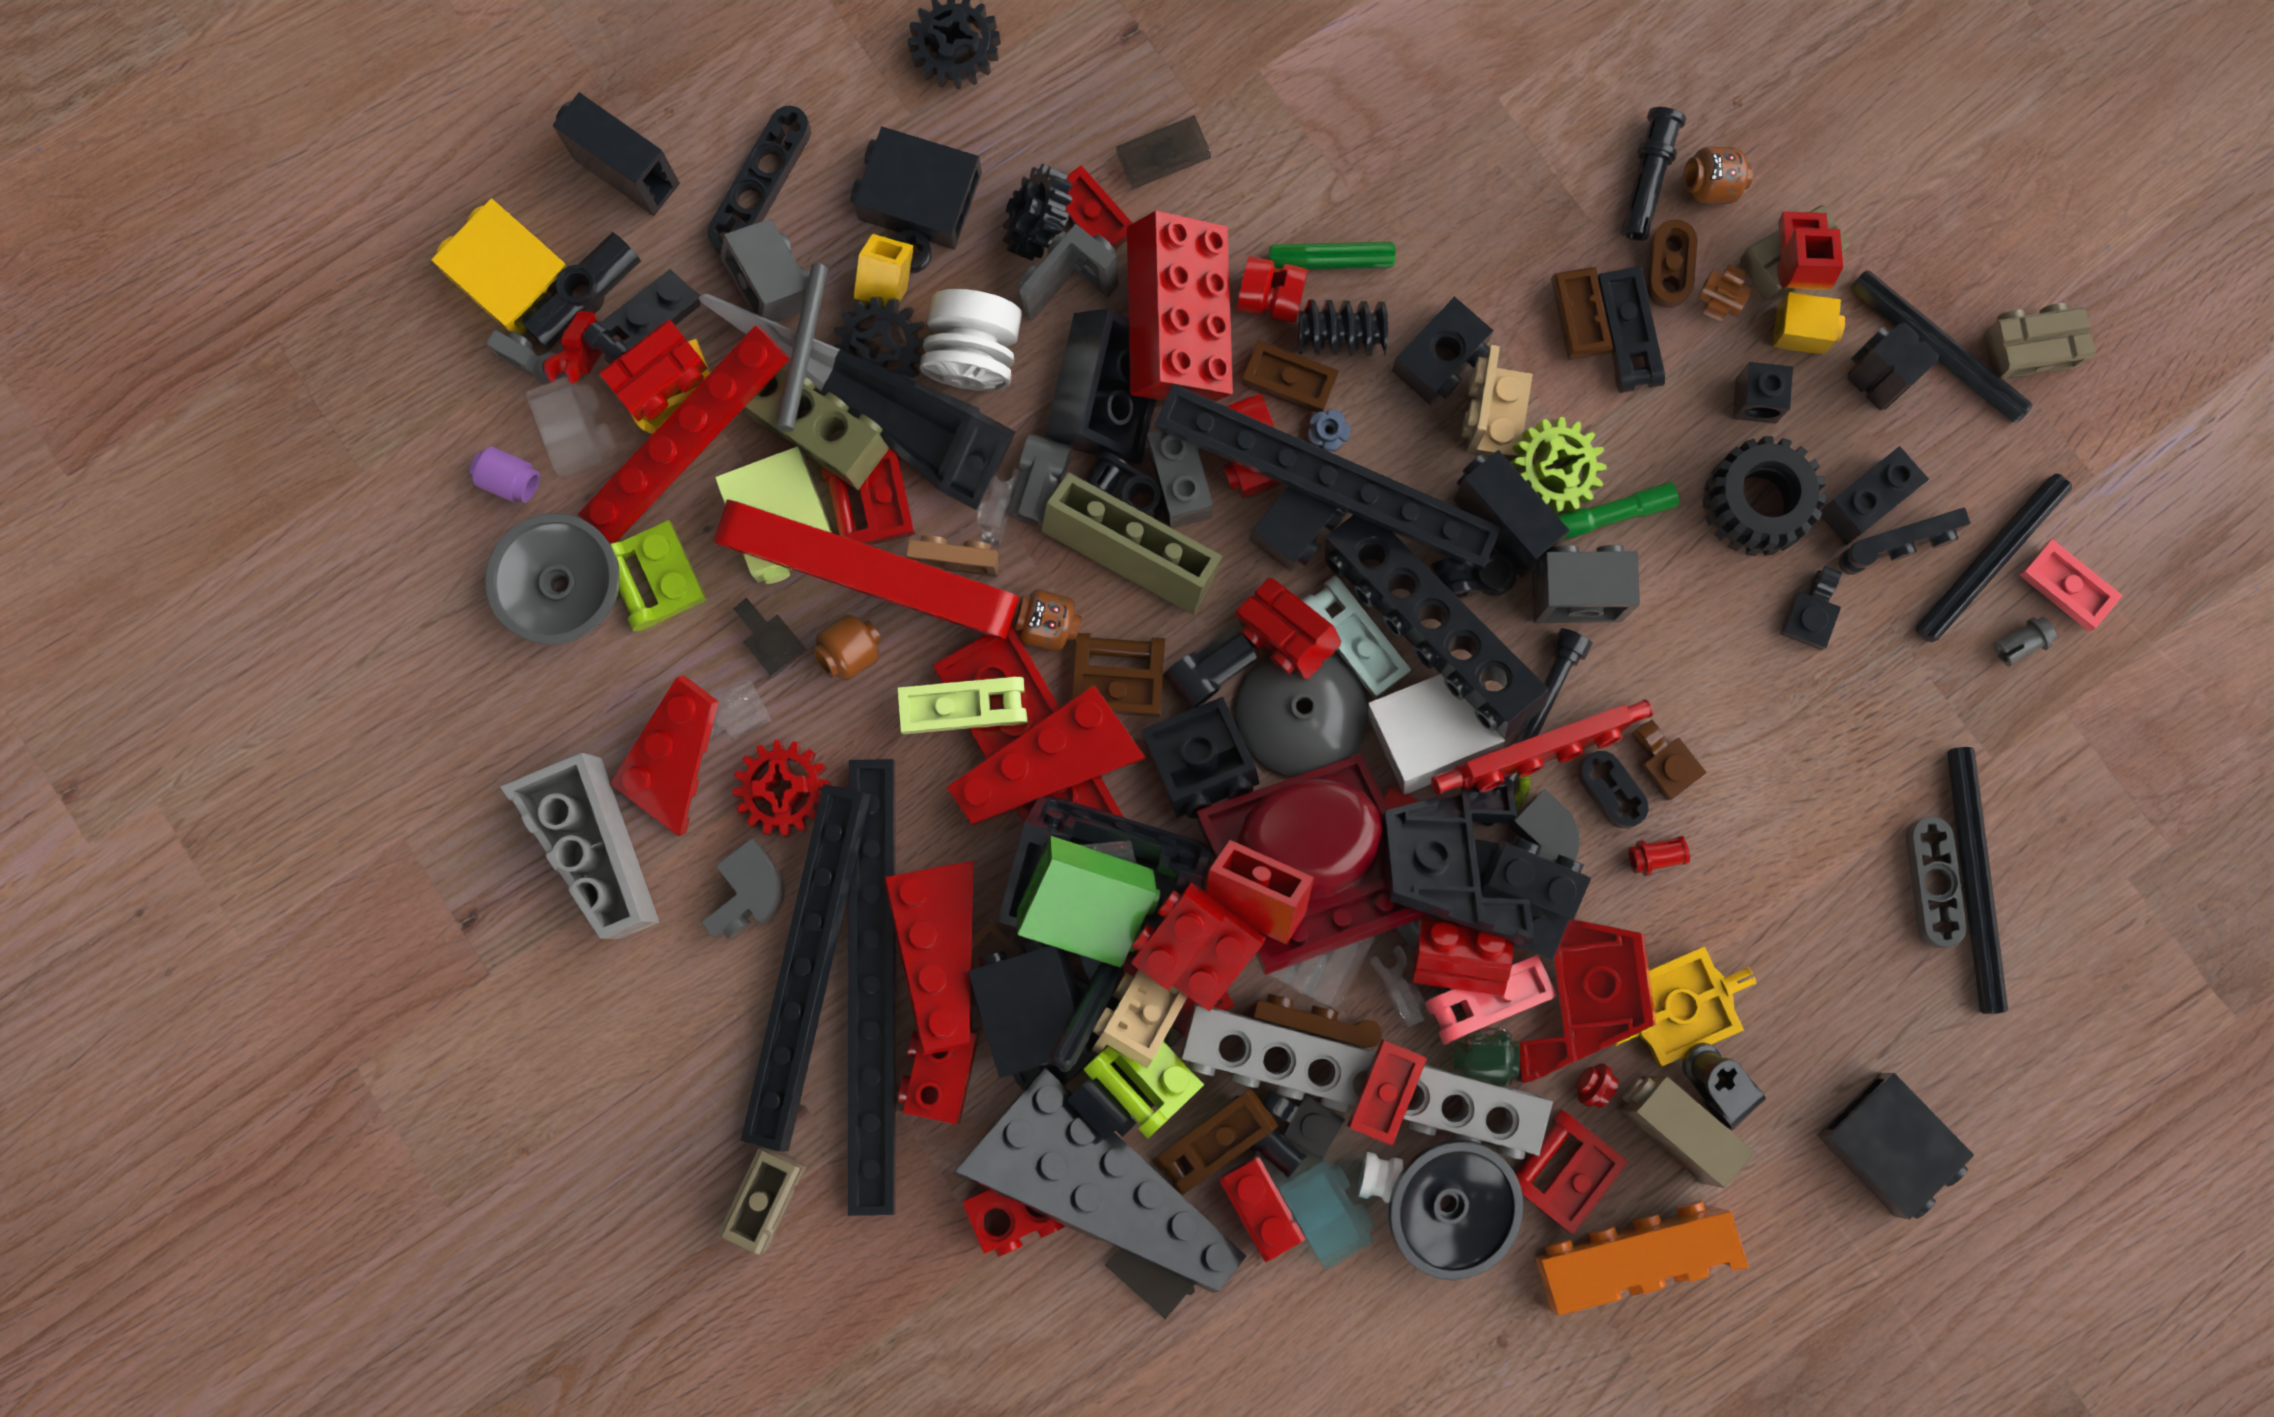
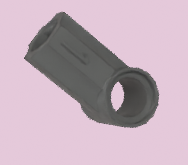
[1008,434,1072,526]

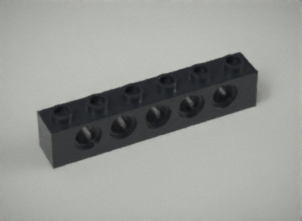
[1325,515,1549,740]

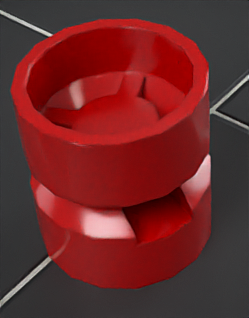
[1237,255,1308,324]

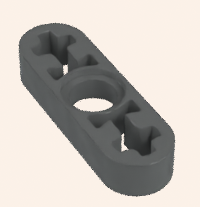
[1906,817,1966,948]

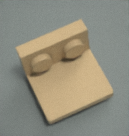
[1461,345,1533,460]

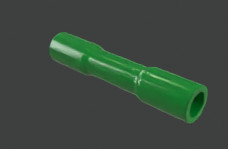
[1558,482,1680,541]

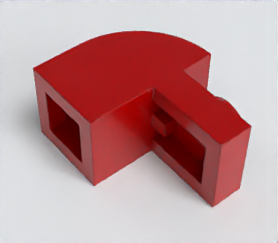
[1777,211,1844,290]

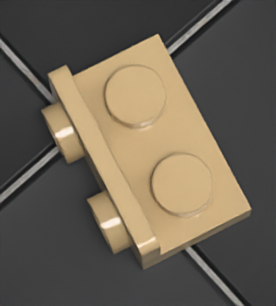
[1092,969,1188,1068]

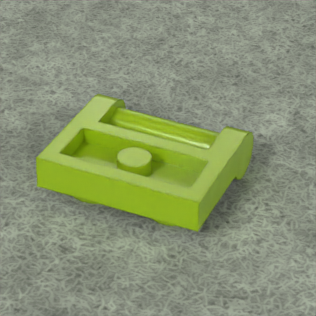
[611,520,707,632]
[1084,1041,1204,1139]

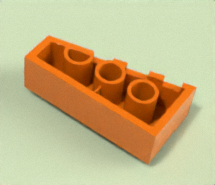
[1535,1200,1749,1316]

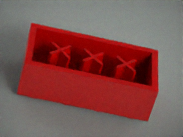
[1127,210,1233,402]

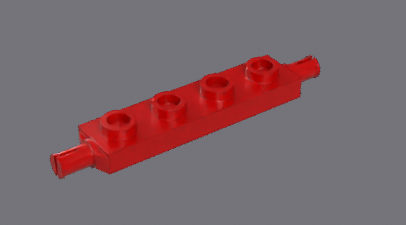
[1431,699,1653,795]

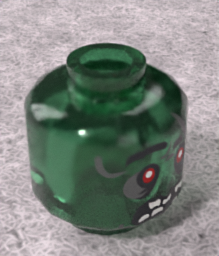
[1453,1027,1520,1087]

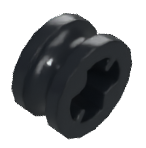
[893,229,932,273]

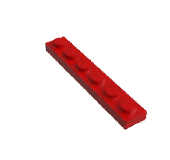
[578,325,791,544]

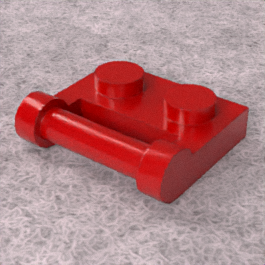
[821,449,916,545]
[1513,1109,1628,1235]

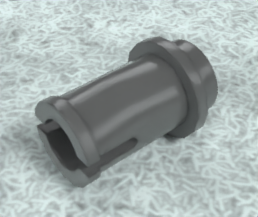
[1994,617,2057,667]

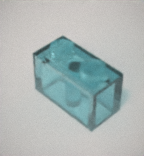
[1276,1158,1375,1270]

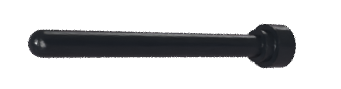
[1481,628,1593,827]

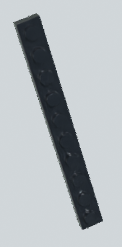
[848,759,896,1216]

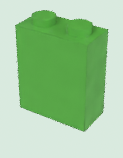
[1017,836,1160,968]

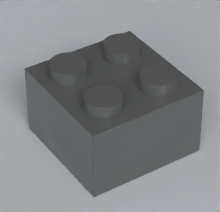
[1532,545,1640,623]

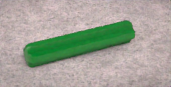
[1268,242,1396,269]

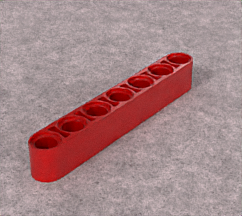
[712,499,1020,640]

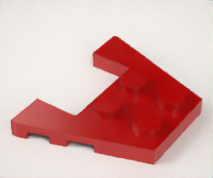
[1513,919,1656,1083]

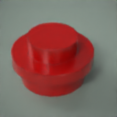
[1576,1063,1618,1108]

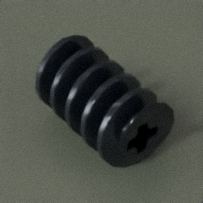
[1298,299,1388,356]

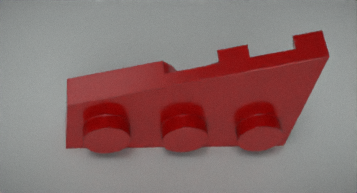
[610,675,719,836]

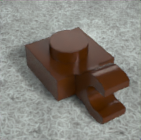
[1631,719,1707,801]

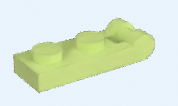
[898,677,1027,734]

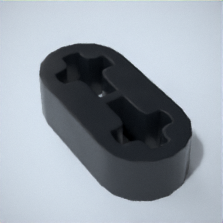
[1578,751,1649,829]

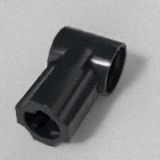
[1163,627,1257,710]

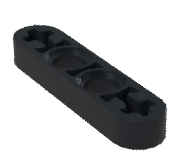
[708,105,811,255]

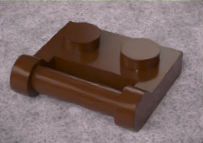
[1072,632,1165,717]

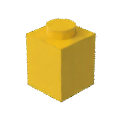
[853,234,914,307]
[1772,292,1845,355]

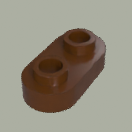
[1648,219,1698,308]

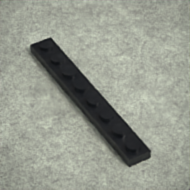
[1154,384,1502,571]
[741,784,871,1152]

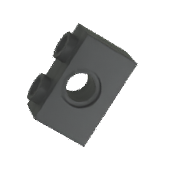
[1147,430,1213,528]

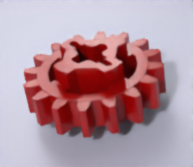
[732,739,832,838]

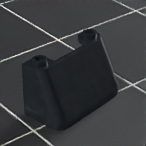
[998,796,1211,958]

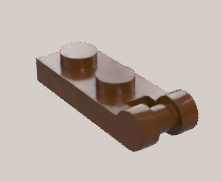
[1252,994,1382,1048]
[1152,1088,1278,1195]

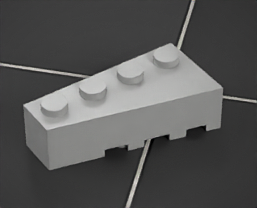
[500,752,660,939]

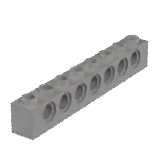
[1180,1002,1553,1160]

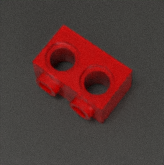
[962,1189,1065,1257]

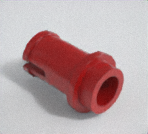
[1628,836,1690,876]

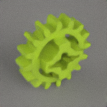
[1510,417,1607,514]

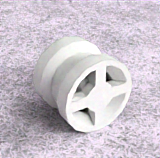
[1357,1152,1403,1203]

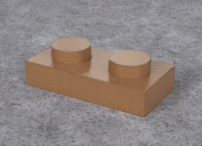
[906,535,999,577]

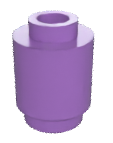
[470,446,540,503]

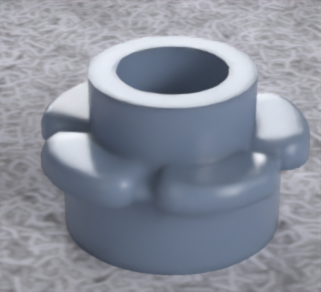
[1308,409,1351,452]

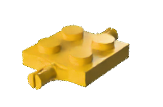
[1614,946,1756,1067]

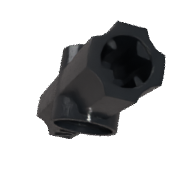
[519,232,641,350]

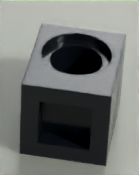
[1733,362,1793,424]

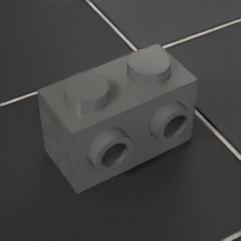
[720,219,809,322]

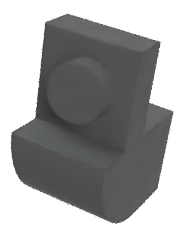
[1508,789,1580,861]
[701,838,785,939]

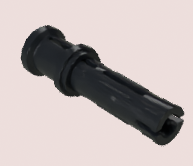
[1621,107,1686,241]

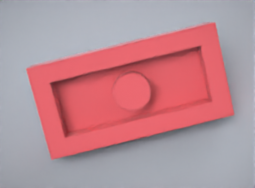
[2019,539,2123,632]

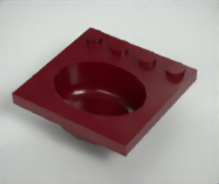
[1196,754,1431,975]

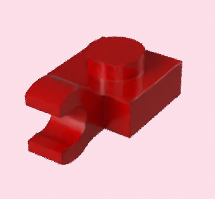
[544,311,602,384]

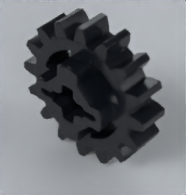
[908,0,1001,89]
[1003,164,1072,261]
[833,297,926,378]

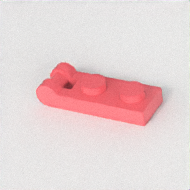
[1424,955,1558,1045]

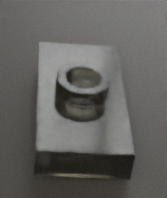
[1116,115,1211,190]

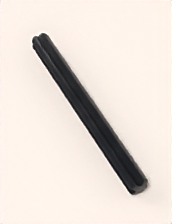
[1947,747,2008,1014]

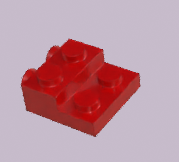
[1131,882,1266,1012]

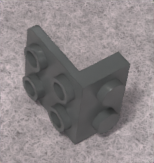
[1019,224,1119,320]

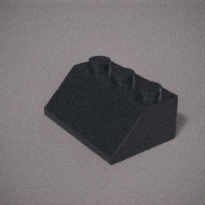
[1045,309,1156,464]

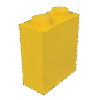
[431,198,568,336]

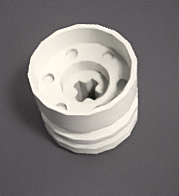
[920,289,1022,391]

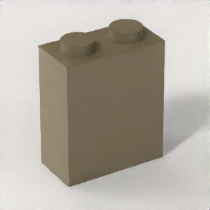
[1618,1076,1755,1188]

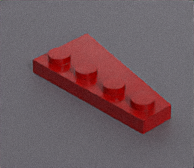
[947,685,1146,826]
[885,860,974,1056]

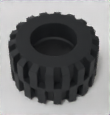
[1703,436,1827,556]

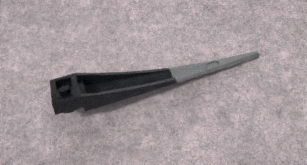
[699,294,1016,511]

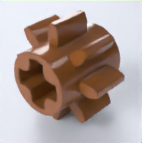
[1698,264,1753,322]

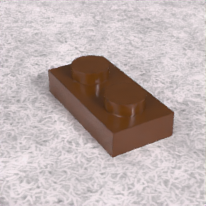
[1242,340,1339,412]

